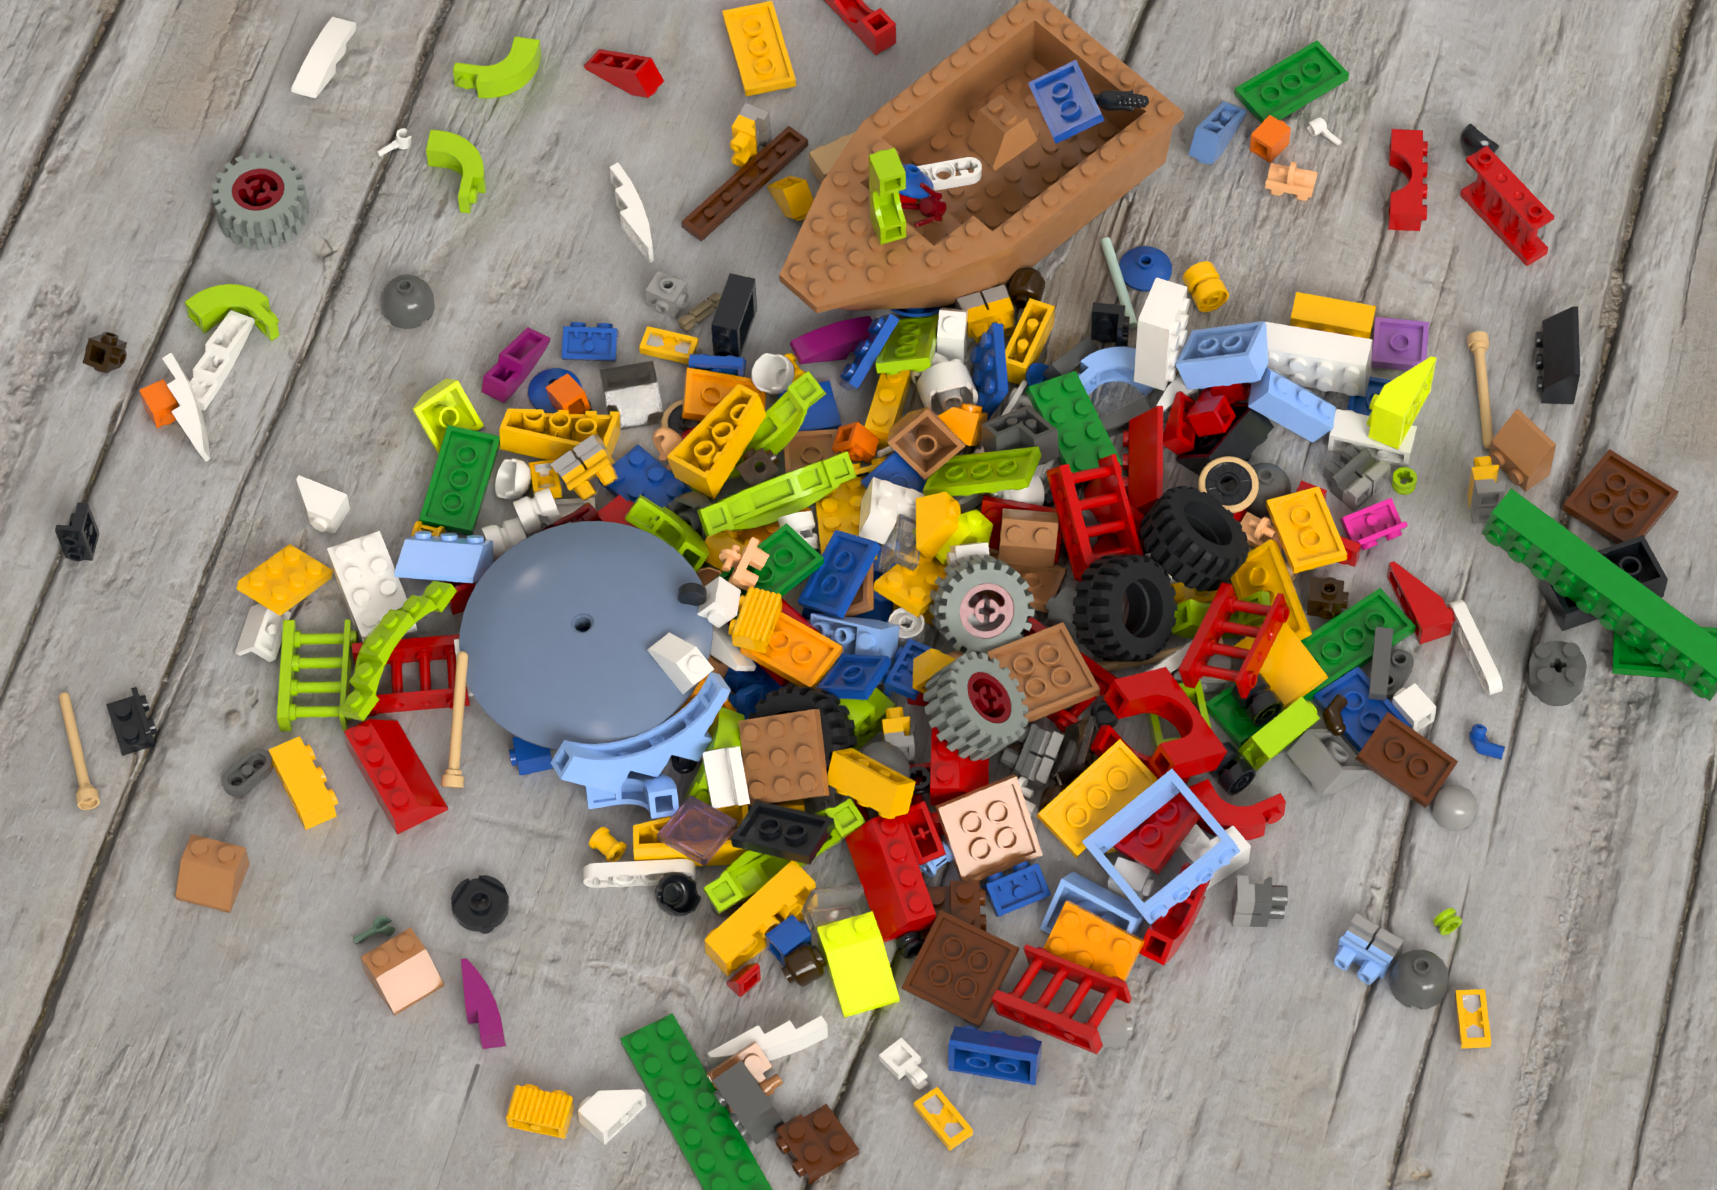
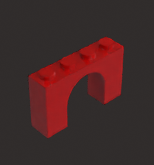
[1103,667,1227,779]

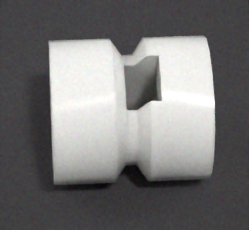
[513,487,562,535]
[777,511,820,551]
[481,517,526,562]
[888,608,925,651]

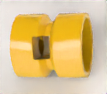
[1182,261,1229,312]

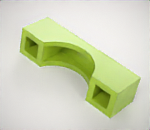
[869,148,906,245]

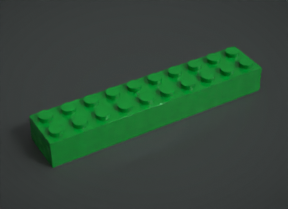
[1481,488,1717,701]

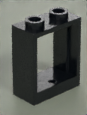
[711,273,757,357]

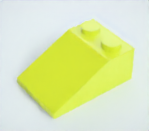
[1367,356,1437,450]
[817,911,900,1018]

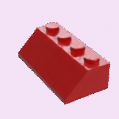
[1123,406,1163,515]
[344,719,448,835]
[930,727,989,805]
[845,815,936,943]

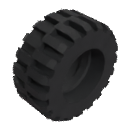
[1140,486,1249,592]
[1073,554,1177,662]
[748,686,857,787]

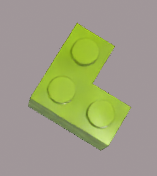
[839,688,896,751]

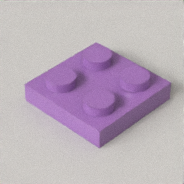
[1372,317,1429,371]

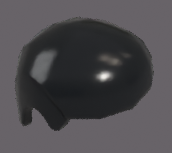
[1460,124,1499,156]
[655,872,701,917]

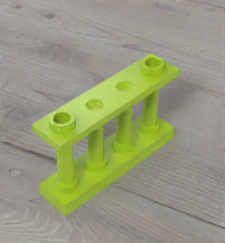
[277,619,358,732]

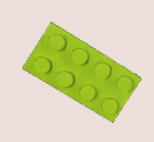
[875,314,939,375]
[923,446,1042,496]

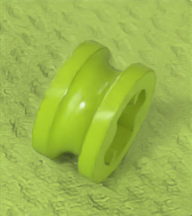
[1392,467,1417,495]
[1433,908,1463,935]

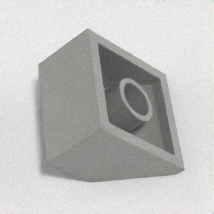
[1287,729,1371,794]

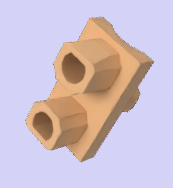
[1265,162,1317,201]
[1240,512,1283,552]
[719,537,769,591]

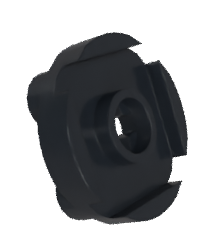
[451,875,509,934]

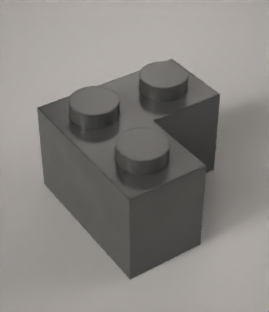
[981,405,1059,466]
[712,1060,785,1144]

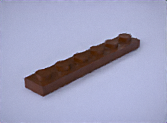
[681,126,808,242]

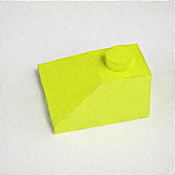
[412,378,484,455]
[911,509,993,565]

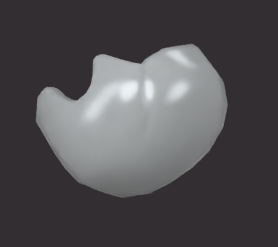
[1432,785,1477,830]

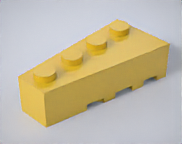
[667,384,766,499]
[499,408,621,460]
[633,804,748,866]
[704,860,817,977]

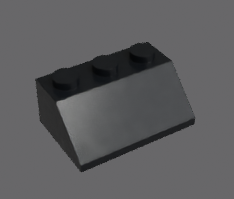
[1535,306,1580,405]
[1176,403,1274,483]

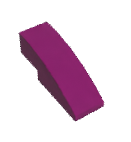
[790,316,872,364]
[481,327,550,403]
[461,958,506,1049]

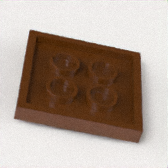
[1562,449,1679,544]
[901,910,1019,1028]

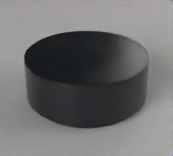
[678,583,707,606]
[1090,701,1119,729]

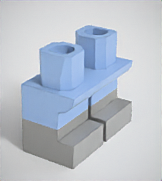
[1334,913,1404,985]

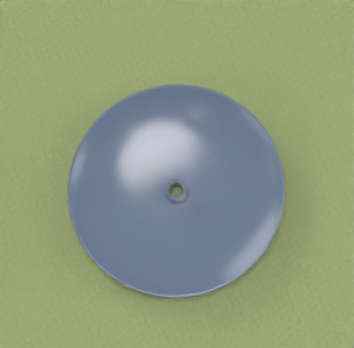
[459,521,713,750]

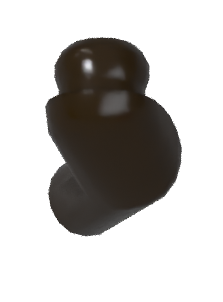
[1322,694,1348,736]

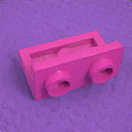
[1340,498,1408,551]

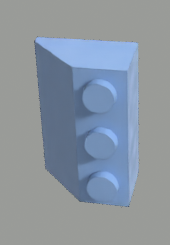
[1175,321,1268,390]
[1248,367,1336,443]
[394,531,493,583]
[1040,871,1145,937]

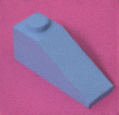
[1188,101,1247,164]

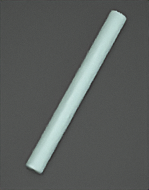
[1100,237,1138,329]

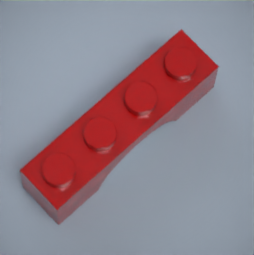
[824,0,896,56]
[1388,129,1428,231]

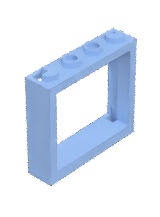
[1082,769,1240,924]

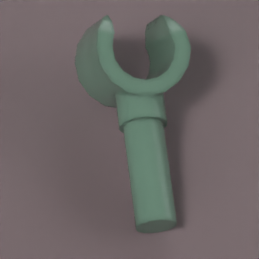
[353,916,395,944]

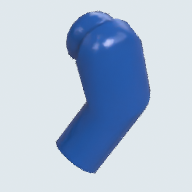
[1469,724,1505,760]

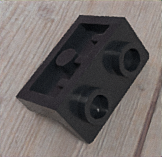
[1091,302,1130,347]
[55,503,99,561]
[106,687,157,756]

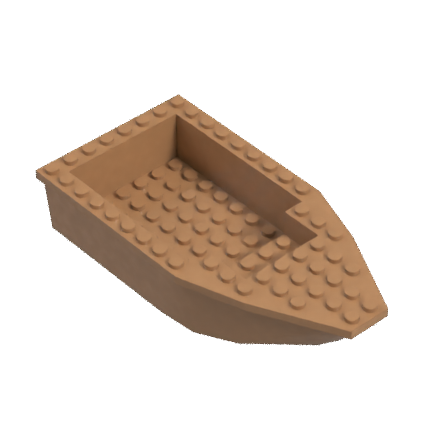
[779,0,1184,313]

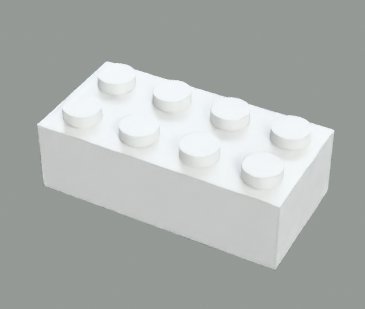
[1134,278,1190,391]
[1265,322,1372,397]
[327,531,418,643]

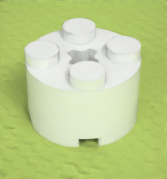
[917,359,978,416]

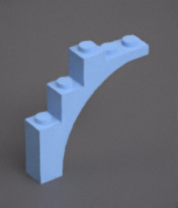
[551,672,731,793]

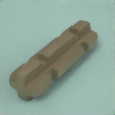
[678,292,722,332]

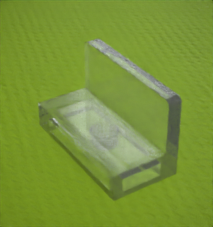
[879,514,920,574]
[801,884,864,933]

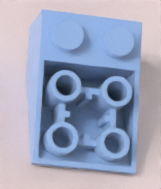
[810,613,900,684]

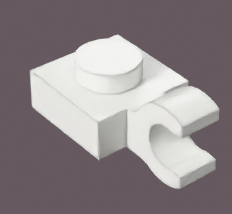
[879,1038,928,1091]

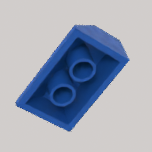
[948,1026,1042,1085]

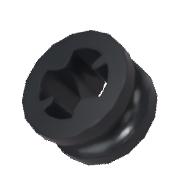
[671,755,697,774]
[910,766,930,795]
[896,931,924,959]

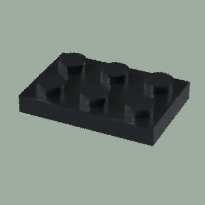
[731,800,835,865]

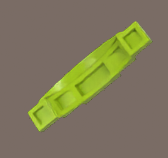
[690,371,826,492]
[697,451,857,536]
[340,581,457,721]
[703,798,866,914]

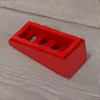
[1163,391,1195,455]

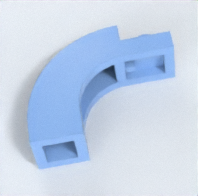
[1078,347,1155,396]
[585,771,680,819]

